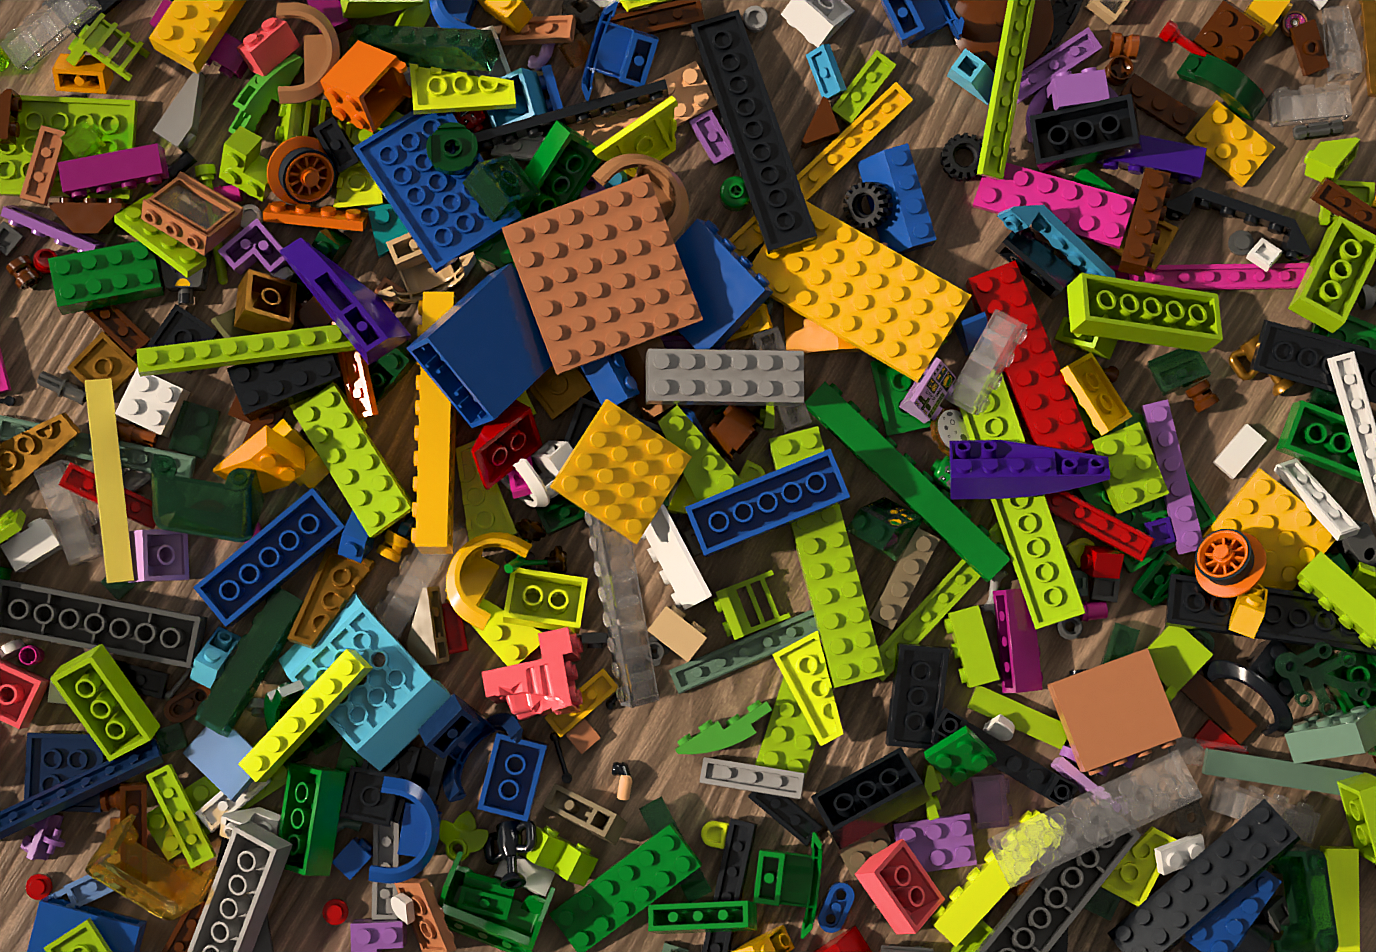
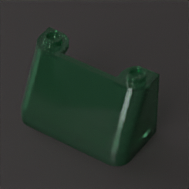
[150,454,264,542]
[1272,844,1339,952]

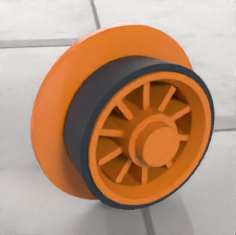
[267,136,336,205]
[1195,529,1267,598]

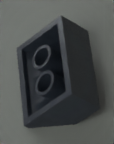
[995,228,1076,300]

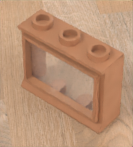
[141,171,243,256]

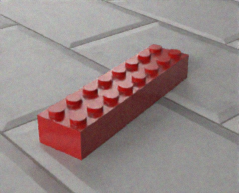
[965,260,1094,453]

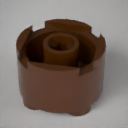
[706,405,764,462]

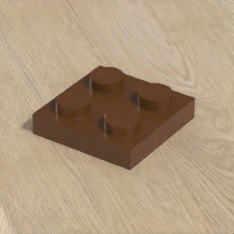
[1193,0,1266,68]

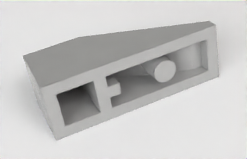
[153,72,206,152]

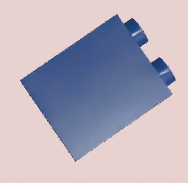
[407,263,553,428]

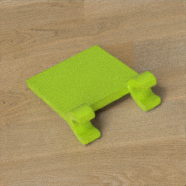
[1148,626,1213,703]

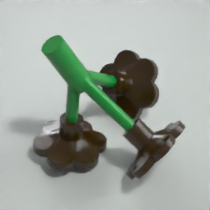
[504,519,567,575]

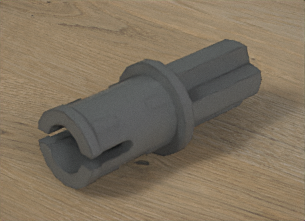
[37,371,86,405]

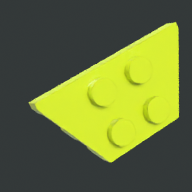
[592,96,678,177]

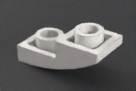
[494,857,555,897]

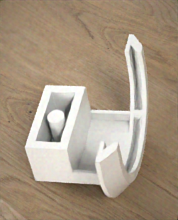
[501,441,573,507]

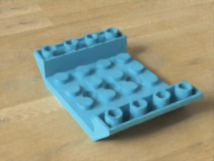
[278,592,452,771]

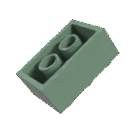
[1284,705,1376,764]

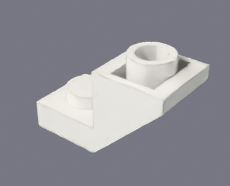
[219,807,281,839]

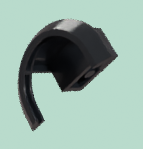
[1202,640,1313,738]

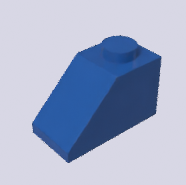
[954,312,993,357]
[338,510,375,563]

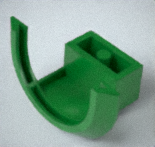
[753,831,823,939]

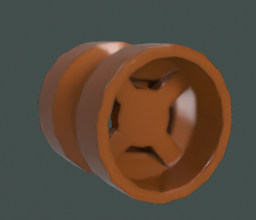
[1109,32,1140,60]

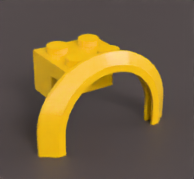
[445,532,533,631]

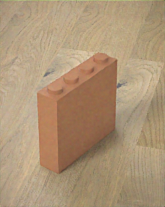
[1047,648,1182,775]

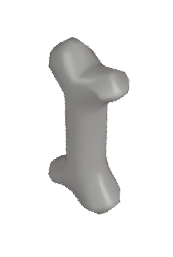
[980,570,1008,615]

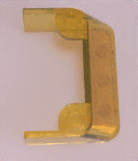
[85,814,219,921]

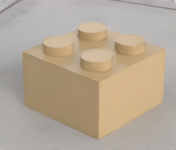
[647,605,707,662]

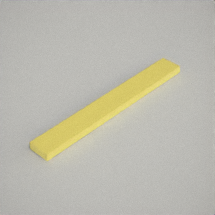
[85,378,134,584]

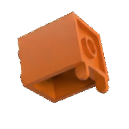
[320,40,412,133]

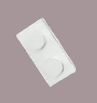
[1154,832,1205,875]

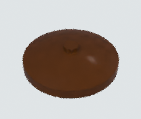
[953,0,1054,74]

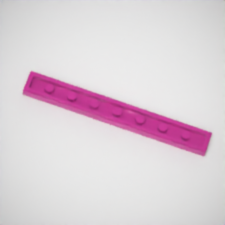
[1109,263,1310,291]

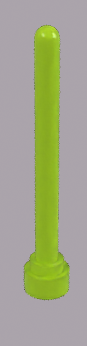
[194,164,228,285]

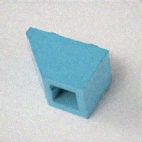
[947,49,995,105]
[190,626,241,690]

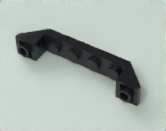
[1163,187,1311,262]
[931,707,1079,809]

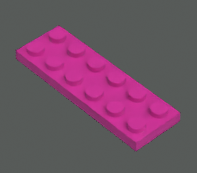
[973,163,1135,249]

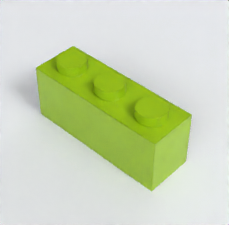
[944,605,1000,688]

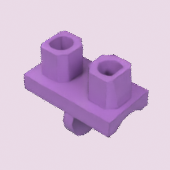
[21,814,66,860]

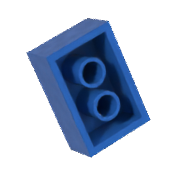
[477,731,549,822]

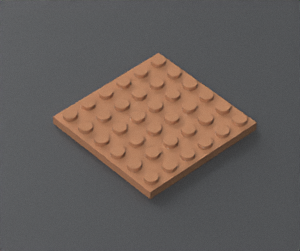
[501,174,703,375]

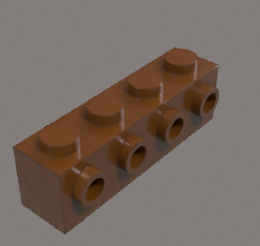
[1118,168,1173,277]

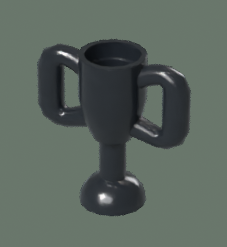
[484,820,537,889]

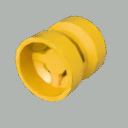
[376,529,410,563]

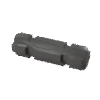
[1292,119,1344,140]

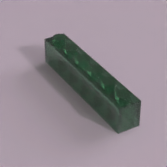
[347,24,500,71]
[194,586,304,738]

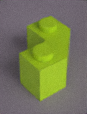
[520,826,598,887]

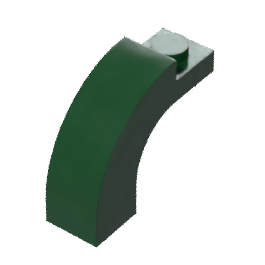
[1177,53,1267,121]
[264,680,313,767]

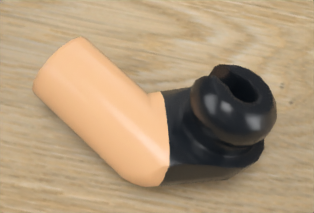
[612,761,632,800]

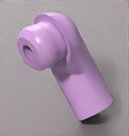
[528,43,555,71]

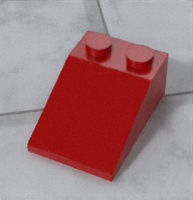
[471,400,543,490]

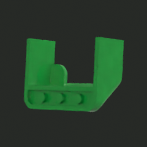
[438,851,556,952]

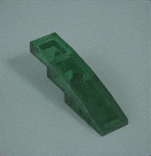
[639,796,712,903]

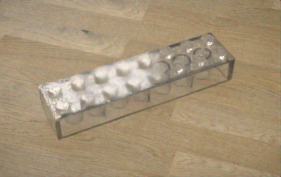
[987,749,1202,888]

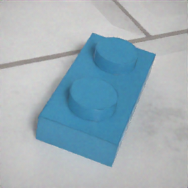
[806,44,847,100]

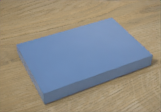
[183,714,254,802]

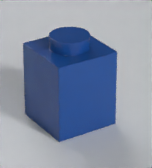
[332,837,373,880]

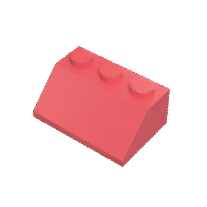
[855,839,945,935]

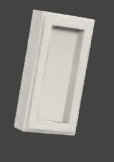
[1212,424,1267,479]

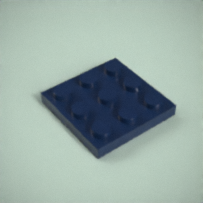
[24,732,106,812]

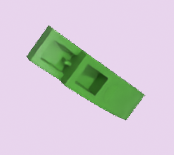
[228,53,304,134]
[675,700,772,754]

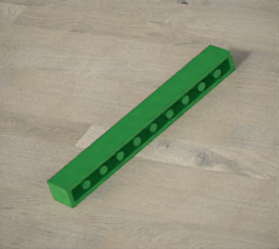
[803,382,1010,582]

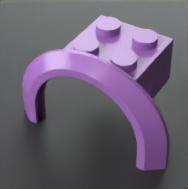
[1025,67,1118,143]

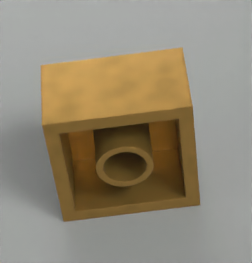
[234,269,297,334]

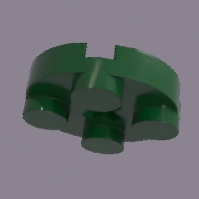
[426,122,479,175]

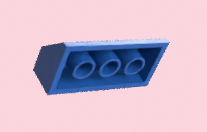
[857,143,937,255]
[581,353,640,406]

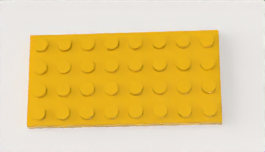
[751,200,972,383]

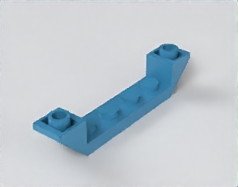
[997,205,1116,278]

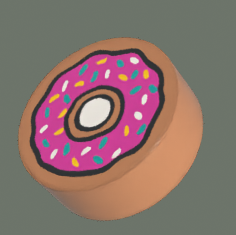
[1280,11,1307,37]

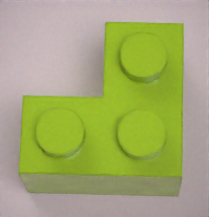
[219,126,272,202]

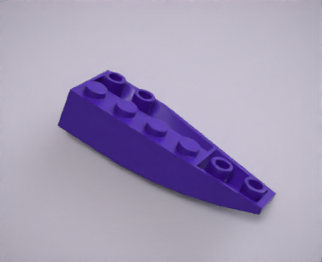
[280,237,411,365]
[949,440,1110,499]

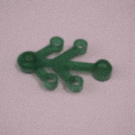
[1275,642,1371,716]

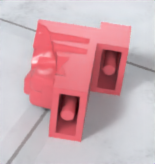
[482,627,584,721]

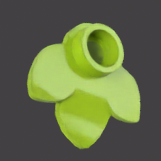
[439,811,489,861]

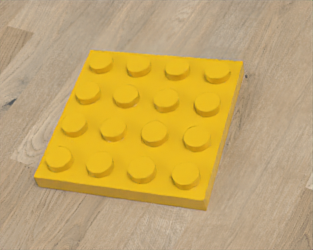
[550,399,692,544]
[1202,467,1336,591]

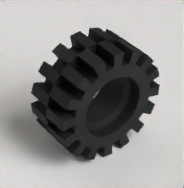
[941,133,983,182]
[843,182,893,228]

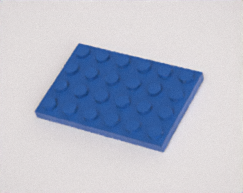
[353,111,522,273]

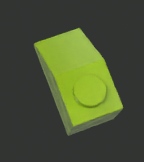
[1304,137,1360,183]
[1054,316,1118,360]

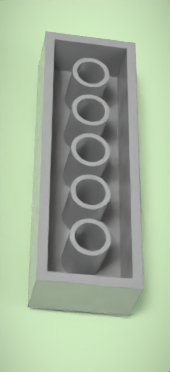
[646,349,804,406]
[187,822,293,952]

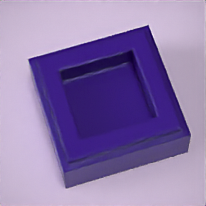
[1143,517,1176,548]

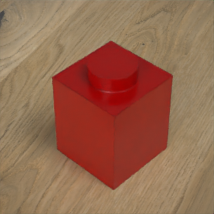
[1080,545,1124,579]

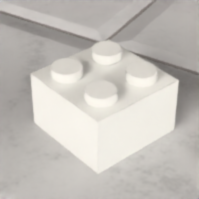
[115,368,190,438]

